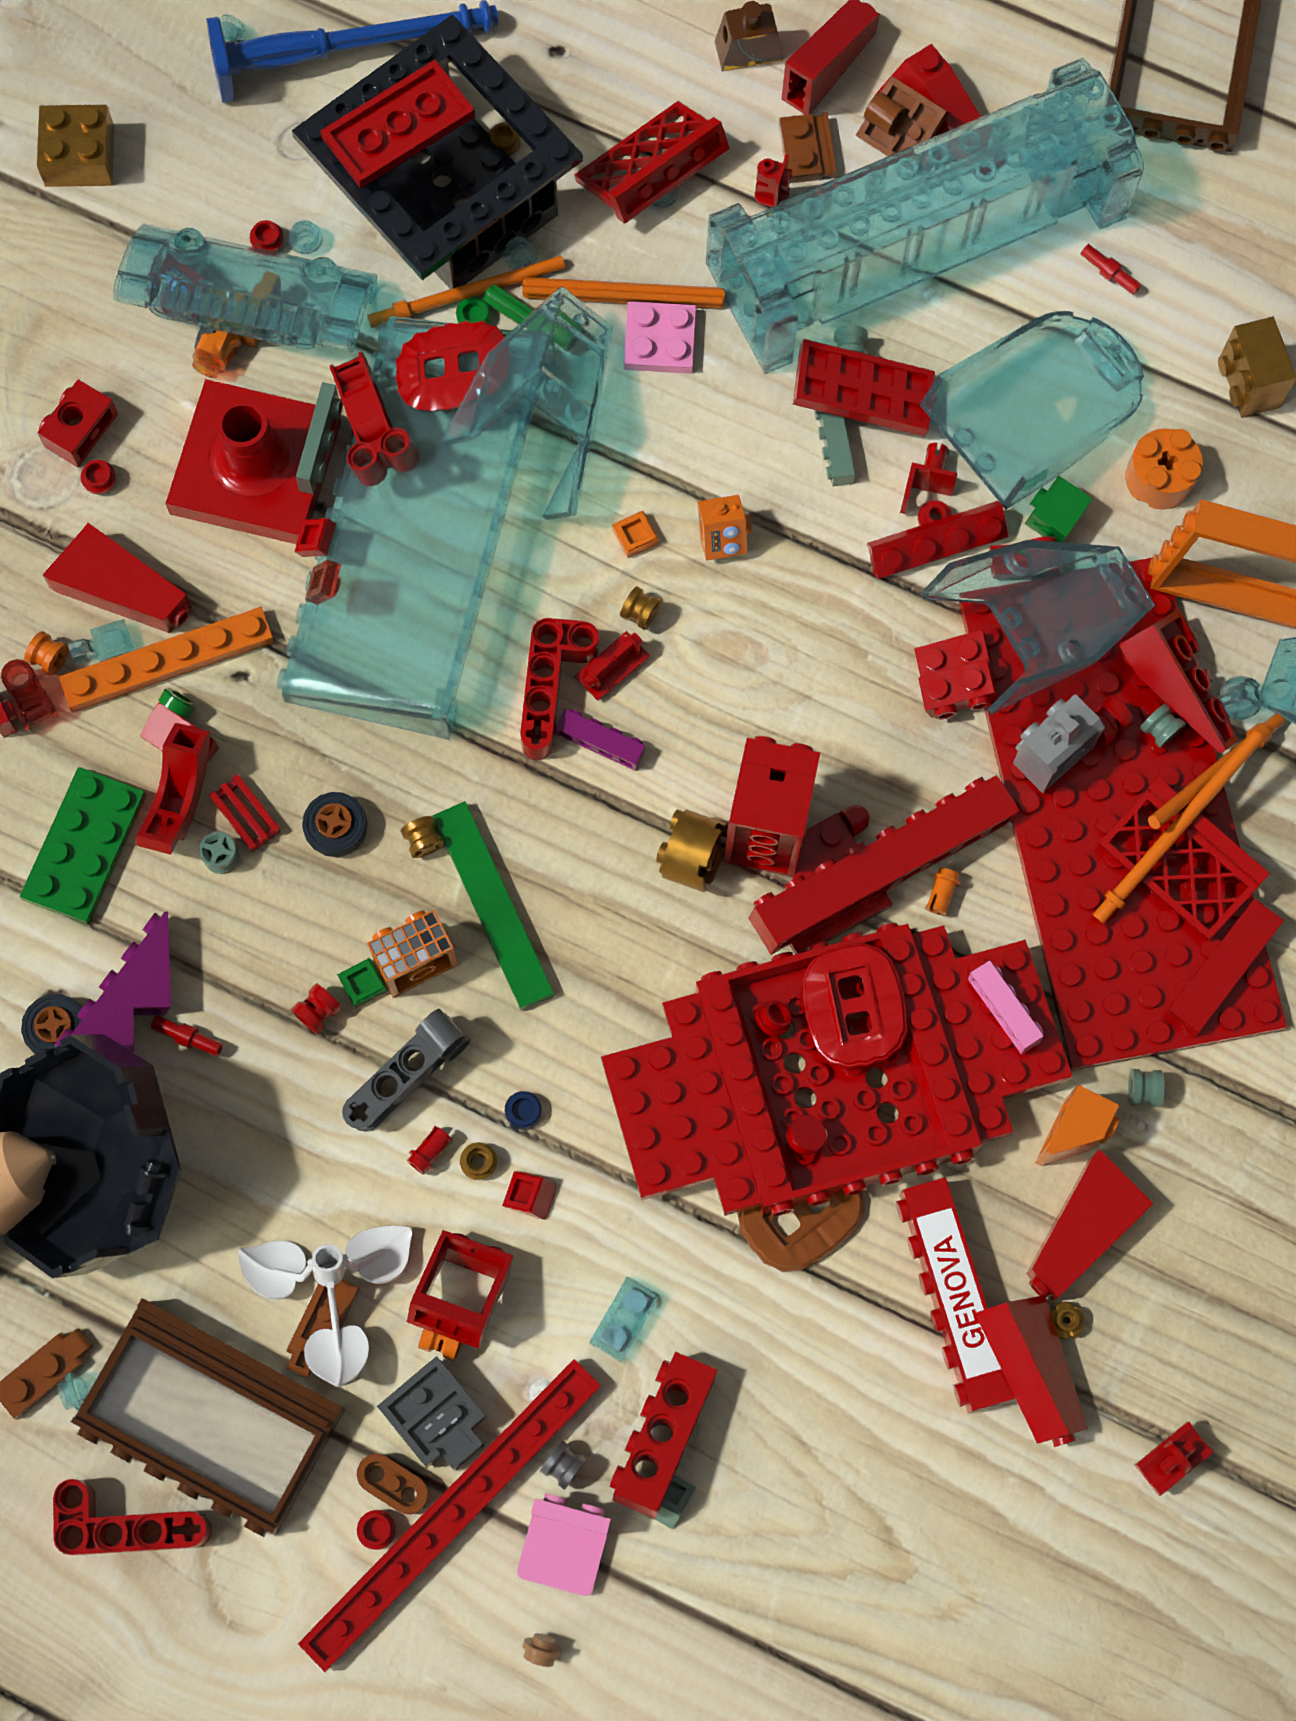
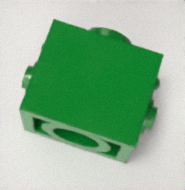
[1024,475,1093,547]

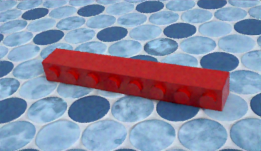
[748,775,1020,955]

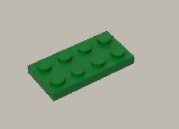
[19,767,147,925]

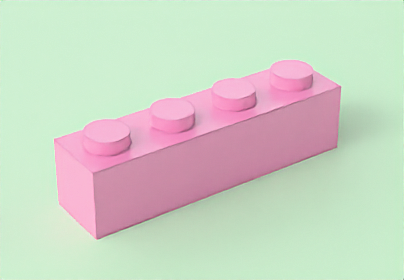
[968,961,1044,1055]

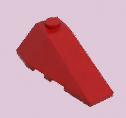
[874,43,1007,180]
[1119,609,1238,753]

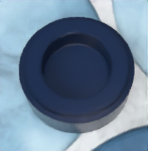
[504,1091,542,1130]

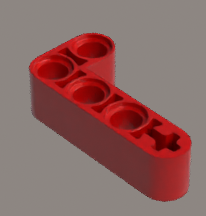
[520,618,599,761]
[53,1479,212,1556]

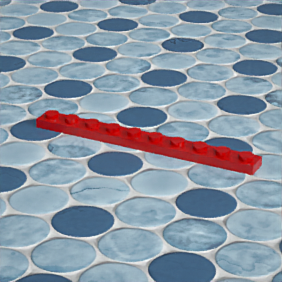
[298,1359,601,1672]

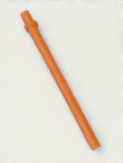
[1092,731,1264,924]

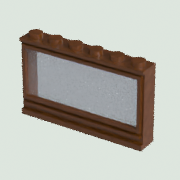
[71,1298,346,1537]

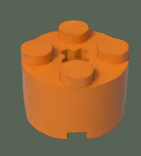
[1125,428,1203,510]

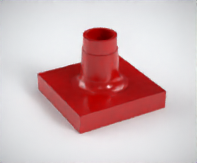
[165,379,342,544]

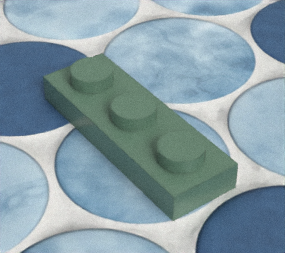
[296,382,343,494]

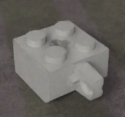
[1013,694,1105,793]

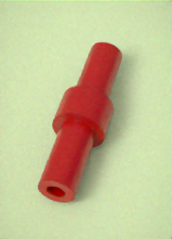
[1080,243,1142,295]
[151,1015,223,1057]

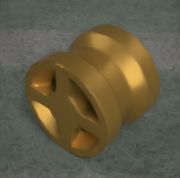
[620,586,662,630]
[400,816,445,858]

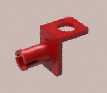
[900,442,957,514]

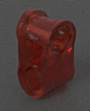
[1,659,59,732]

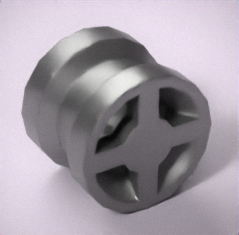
[540,1440,587,1490]

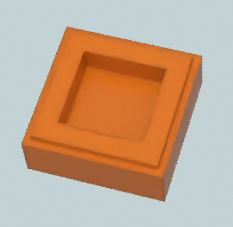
[612,510,659,558]

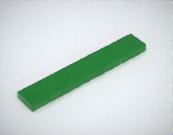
[432,801,554,1011]

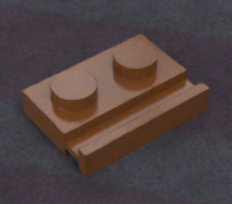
[779,112,837,183]

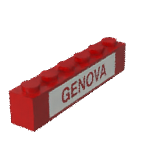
[896,1177,1015,1413]

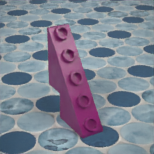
[54,912,171,1053]

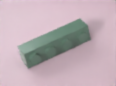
[814,410,855,486]

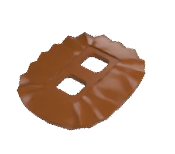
[737,1192,865,1272]

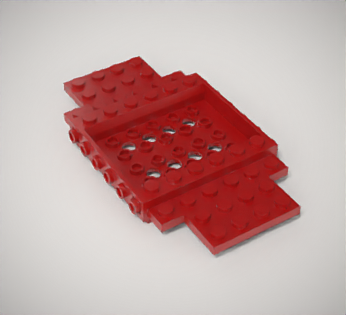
[601,923,1073,1217]

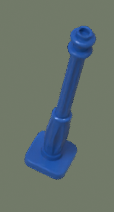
[206,0,499,103]

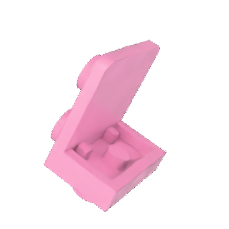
[517,1493,611,1596]

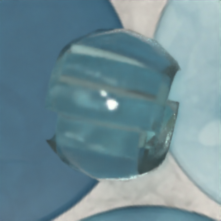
[1218,675,1264,720]

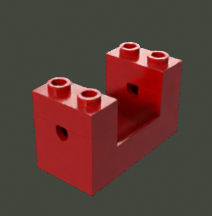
[723,736,821,877]

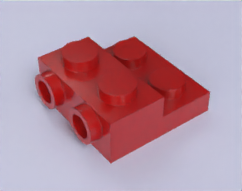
[914,630,1000,720]

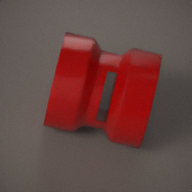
[1093,696,1134,746]
[290,983,343,1035]

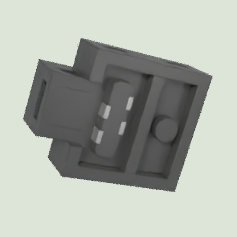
[377,1356,487,1470]

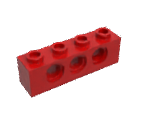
[609,1351,717,1519]

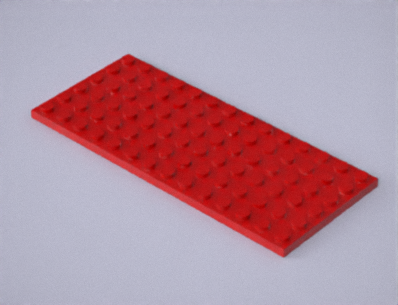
[957,558,1287,1071]

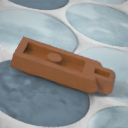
[286,1279,360,1379]
[0,1328,93,1420]

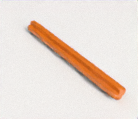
[522,277,725,308]

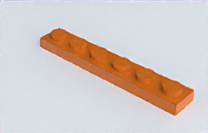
[59,606,274,712]

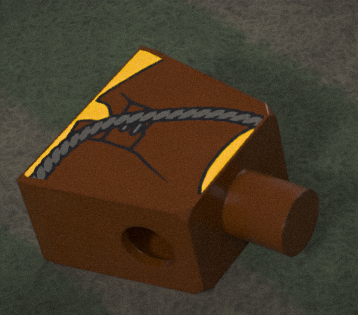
[715,1,783,71]

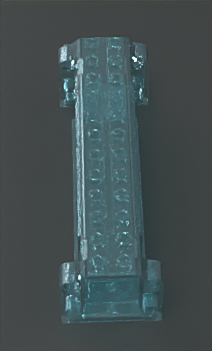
[706,58,1144,374]

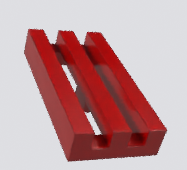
[208,774,281,852]

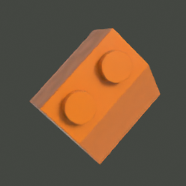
[1035,1084,1120,1166]

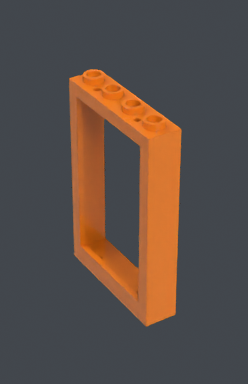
[1148,499,1296,629]

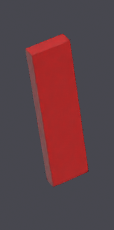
[1166,898,1284,1035]

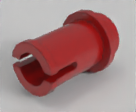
[406,1126,453,1175]

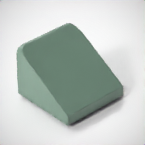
[655,1475,696,1529]

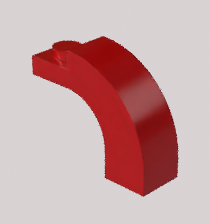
[136,723,210,855]

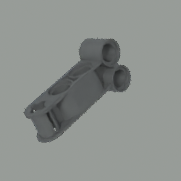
[342,1009,471,1132]

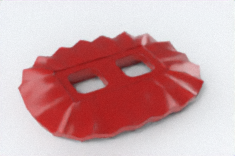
[395,320,510,412]
[803,943,908,1069]

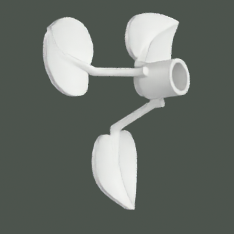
[238,1226,412,1386]

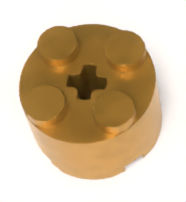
[656,809,728,892]

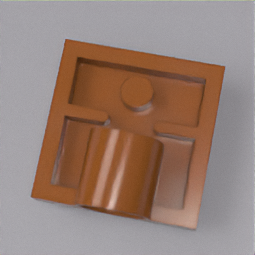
[855,76,949,172]

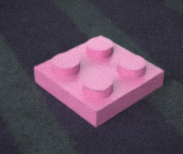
[624,301,696,374]

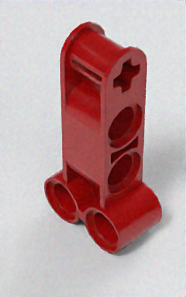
[329,351,420,486]

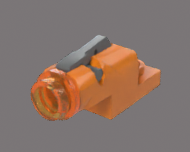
[192,271,283,378]

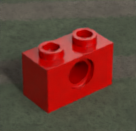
[37,379,118,468]

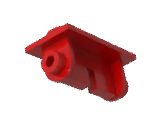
[754,154,793,218]
[574,631,650,701]

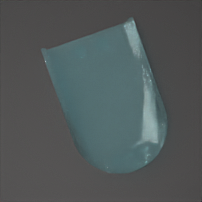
[920,311,1144,509]

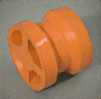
[24,631,69,676]

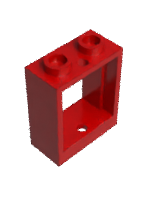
[407,1230,514,1348]

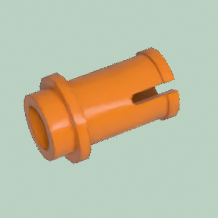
[925,867,961,916]

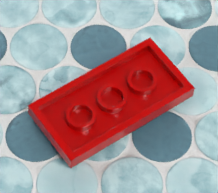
[320,60,475,189]

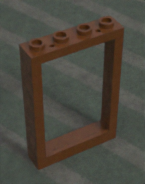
[1100,0,1261,152]

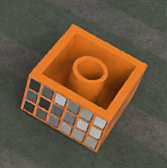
[367,910,458,998]

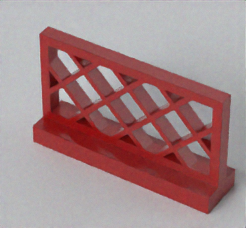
[574,101,730,224]
[1098,777,1270,941]

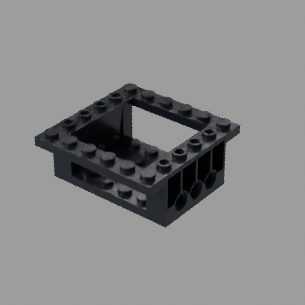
[292,14,583,289]

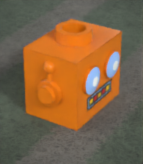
[697,495,752,561]

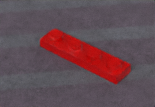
[867,501,1009,579]

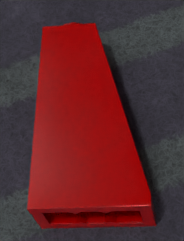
[781,0,880,115]
[43,523,192,633]
[1026,1149,1154,1301]
[976,1295,1088,1447]

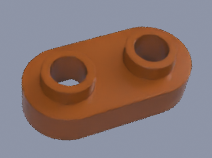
[357,1454,429,1515]

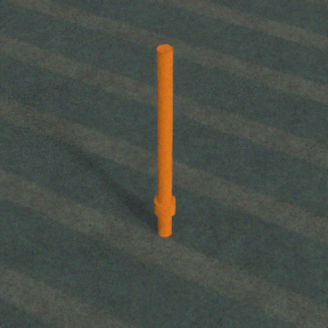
[367,256,565,328]
[1148,713,1285,829]

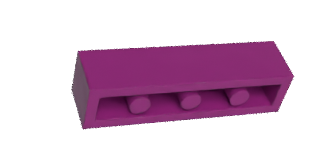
[555,709,645,771]

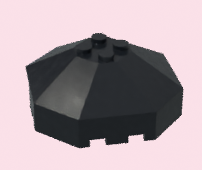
[0,1034,182,1279]

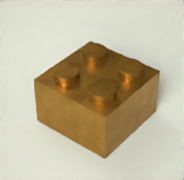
[37,104,114,187]
[1218,316,1296,418]

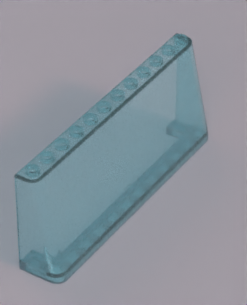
[277,316,552,740]

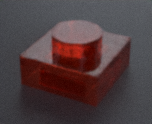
[305,559,341,605]

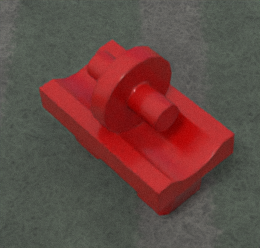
[1134,1421,1214,1496]

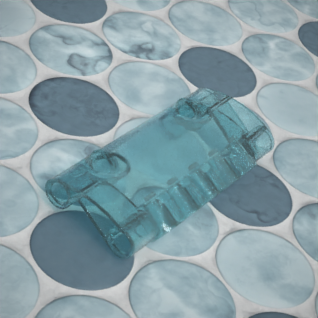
[113,223,378,353]

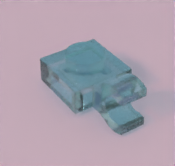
[68,619,135,664]

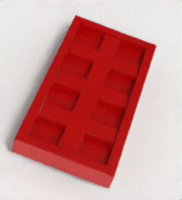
[792,339,935,437]

